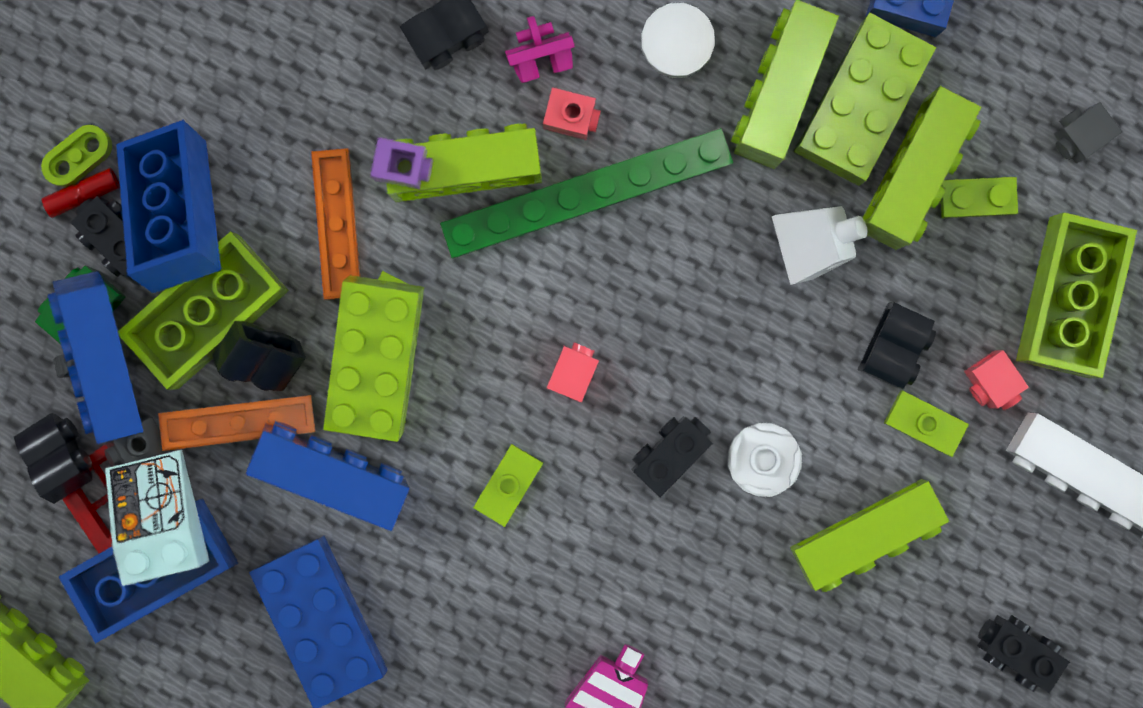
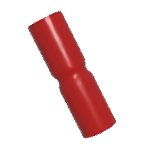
[41,168,120,218]

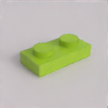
[941,177,1018,218]

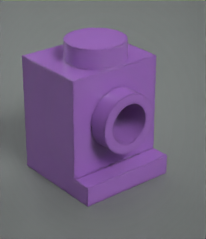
[370,137,433,189]

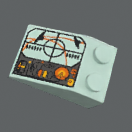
[105,450,209,586]

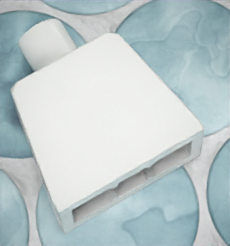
[772,206,867,285]

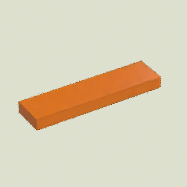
[311,148,360,300]
[158,395,315,451]

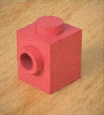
[543,87,601,140]
[547,342,599,403]
[964,350,1029,410]

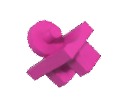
[505,16,575,83]

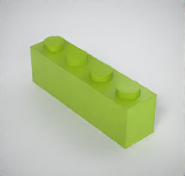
[790,479,950,592]

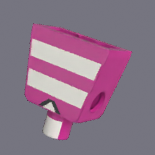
[565,644,648,708]

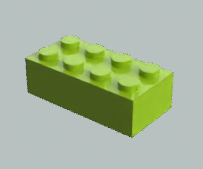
[730,0,839,169]
[794,12,937,186]
[862,86,982,250]
[386,123,542,202]
[1016,212,1138,378]
[118,231,289,390]
[323,275,424,442]
[0,595,90,708]

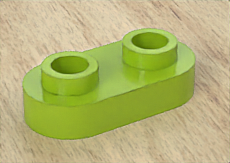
[41,125,112,187]

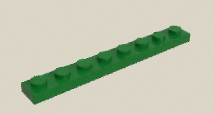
[440,128,733,259]

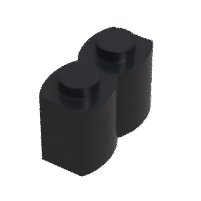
[400,0,489,70]
[858,302,936,389]
[213,321,306,391]
[14,412,93,504]

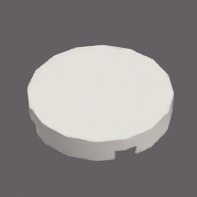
[641,3,715,78]
[727,423,802,497]

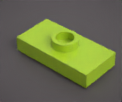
[884,390,969,457]
[473,444,543,527]

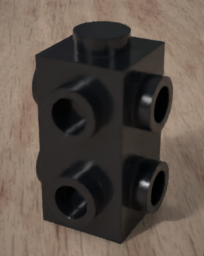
[70,196,131,278]
[631,416,713,498]
[977,615,1070,694]

